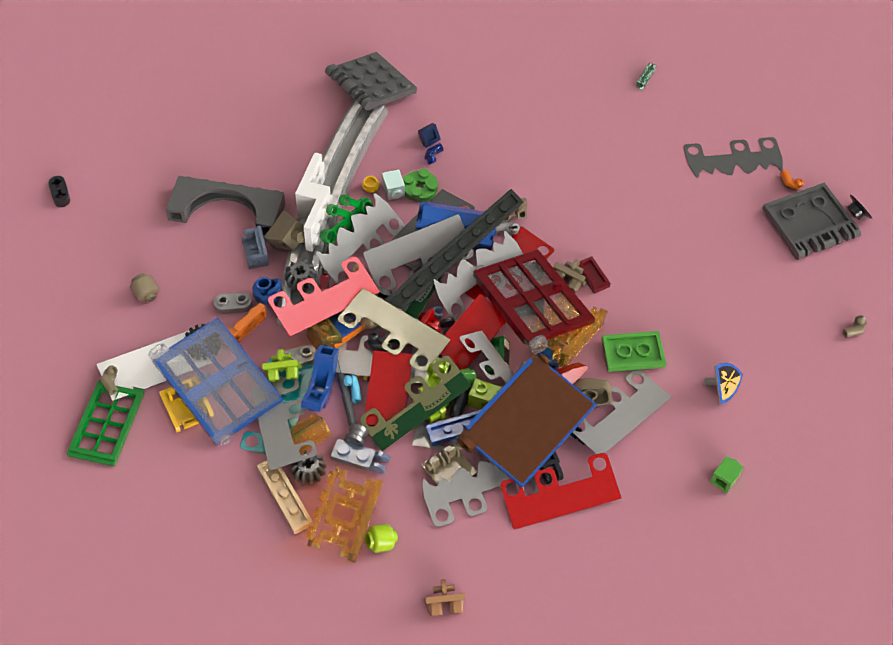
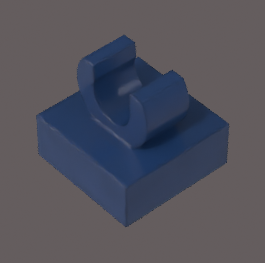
[418,123,441,147]

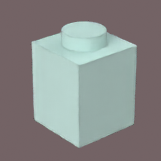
[382,169,405,200]

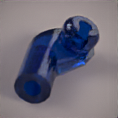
[424,143,444,165]

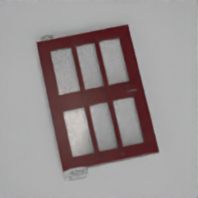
[473,249,595,354]

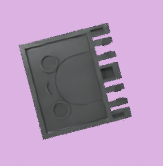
[325,52,417,111]
[762,182,861,260]

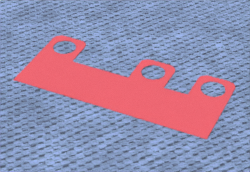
[268,257,380,336]

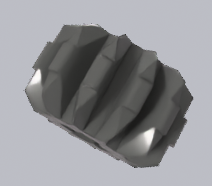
[284,260,317,291]
[291,450,326,486]

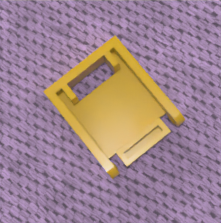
[159,377,215,433]

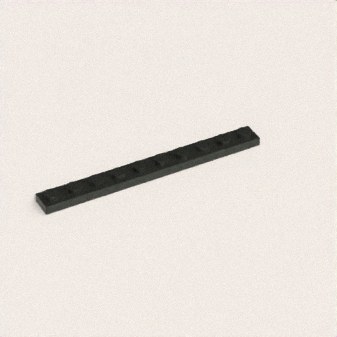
[384,189,524,311]

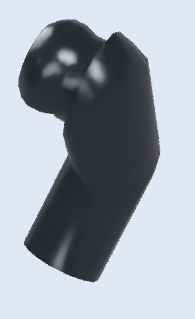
[367,333,393,352]

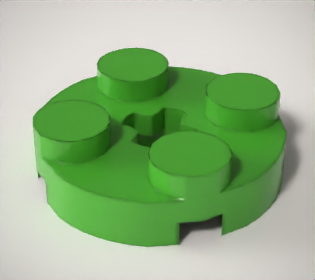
[403,168,438,202]

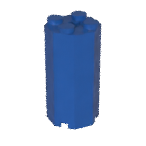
[415,201,496,251]

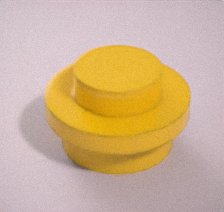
[362,176,380,193]

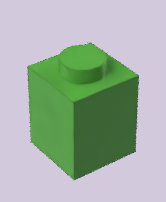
[710,456,744,493]

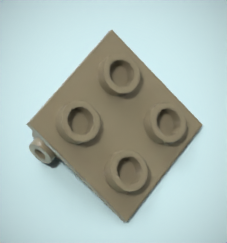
[421,443,478,485]

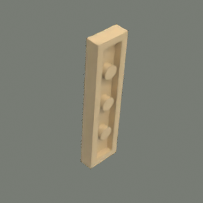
[257,460,313,535]

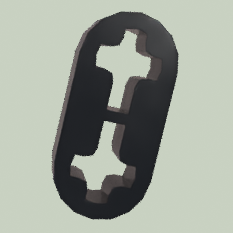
[49,176,70,207]

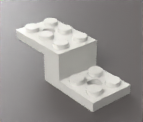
[295,153,333,252]

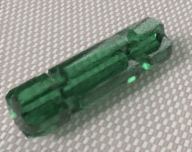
[636,63,656,89]

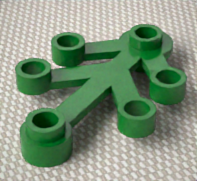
[320,194,373,244]

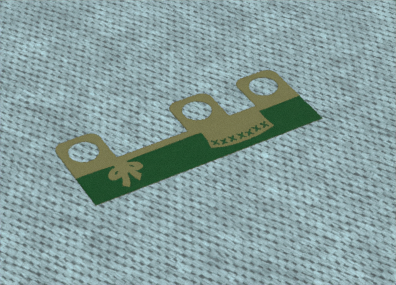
[360,356,472,451]

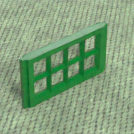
[67,379,145,467]

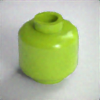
[365,524,398,553]

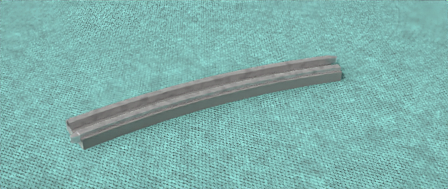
[276,98,388,329]

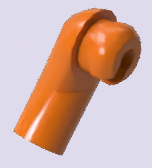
[780,170,804,190]

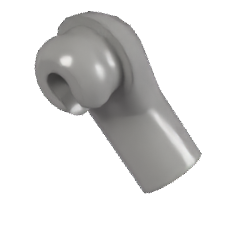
[495,221,520,235]

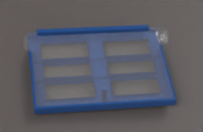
[148,317,283,446]

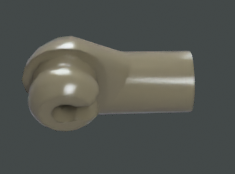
[101,365,118,395]

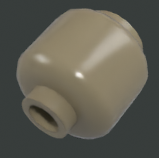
[130,273,159,302]

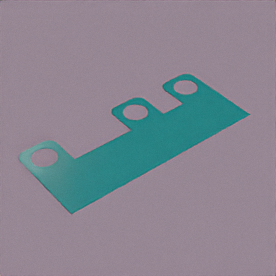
[240,358,314,454]

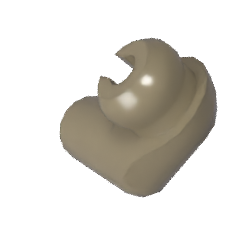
[843,315,867,338]

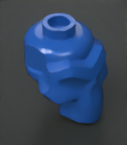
[252,277,282,305]

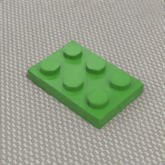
[601,331,666,372]

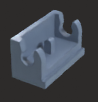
[242,225,269,269]

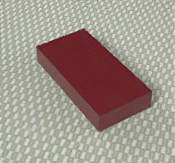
[579,256,611,293]

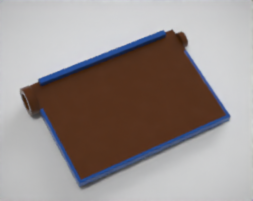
[456,354,597,488]

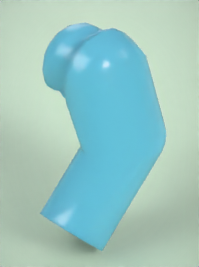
[344,374,362,404]

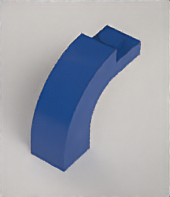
[301,345,339,412]

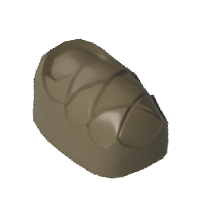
[573,378,612,406]

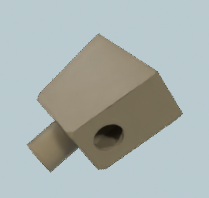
[264,210,305,251]

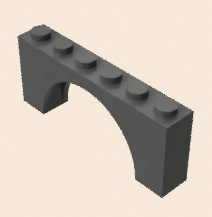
[166,176,285,236]

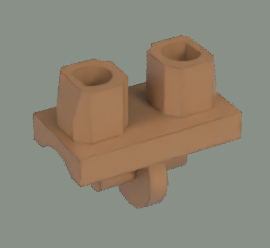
[425,579,466,616]

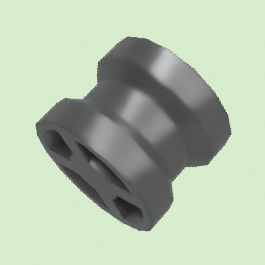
[344,424,369,447]

